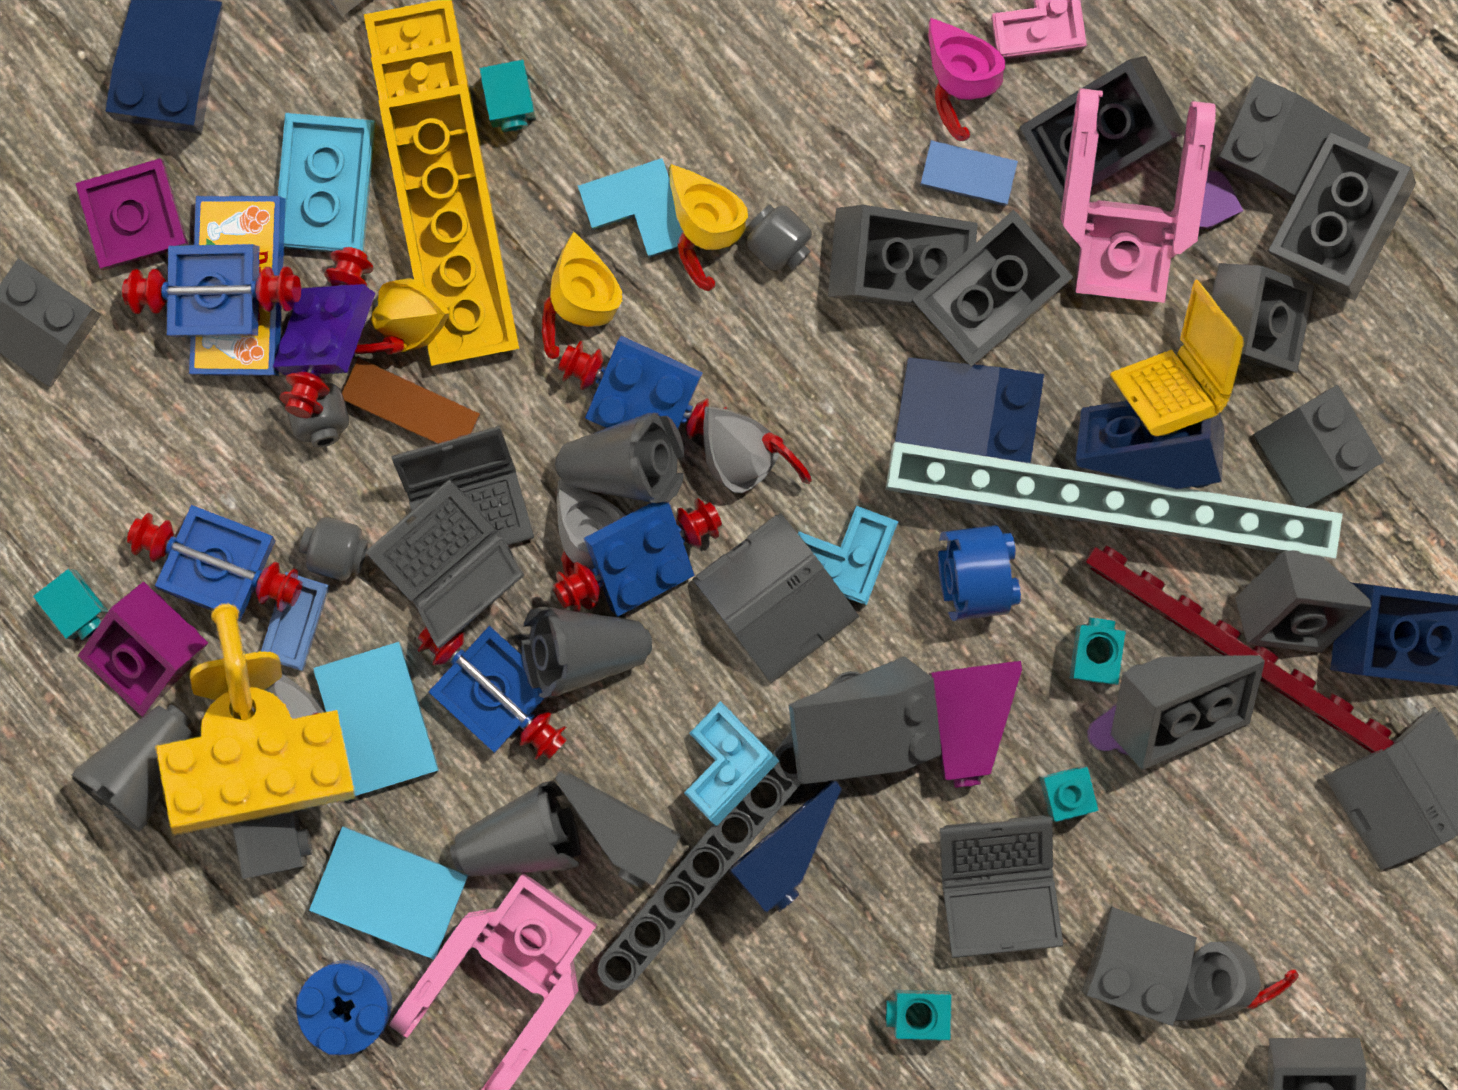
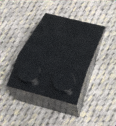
[1019,56,1186,203]

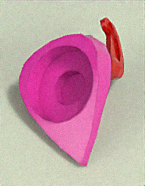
[928,18,1005,141]

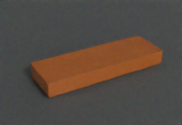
[342,358,481,444]

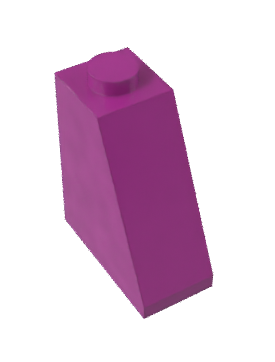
[929,661,1022,788]

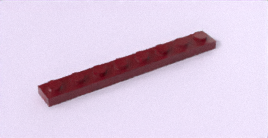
[1081,545,1395,754]

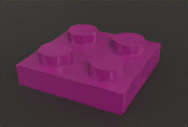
[75,158,188,271]

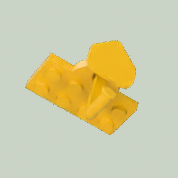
[156,604,355,835]

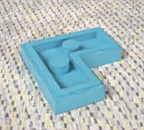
[578,158,683,258]
[798,505,898,605]
[684,701,779,826]

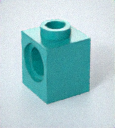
[479,60,536,132]
[33,568,108,641]
[1069,617,1126,685]
[1039,766,1099,822]
[886,989,952,1040]

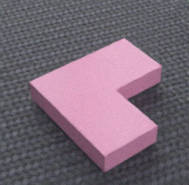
[991,0,1087,59]

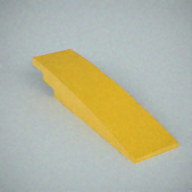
[363,0,520,366]

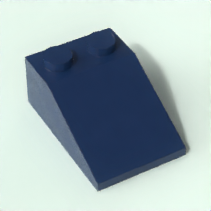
[105,0,223,134]
[895,357,1044,463]
[1076,401,1225,489]
[1330,582,1458,686]
[731,780,842,912]

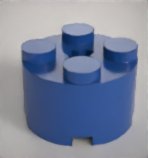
[938,525,1021,621]
[296,960,392,1055]

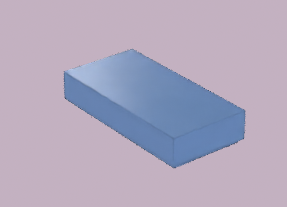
[920,140,1018,206]
[261,572,330,671]

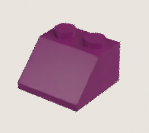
[78,581,208,717]

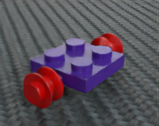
[272,247,375,418]

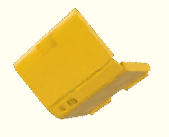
[1110,279,1243,436]

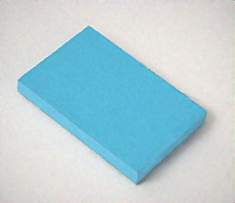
[278,113,376,252]
[313,642,439,796]
[309,826,468,960]

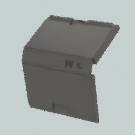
[391,425,534,545]
[365,479,525,649]
[692,513,859,683]
[1324,707,1458,870]
[939,815,1063,958]

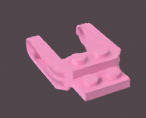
[1060,88,1216,303]
[388,873,597,1090]

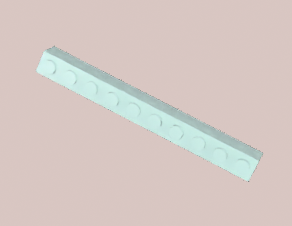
[885,442,1343,560]

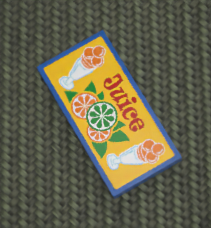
[189,196,286,376]

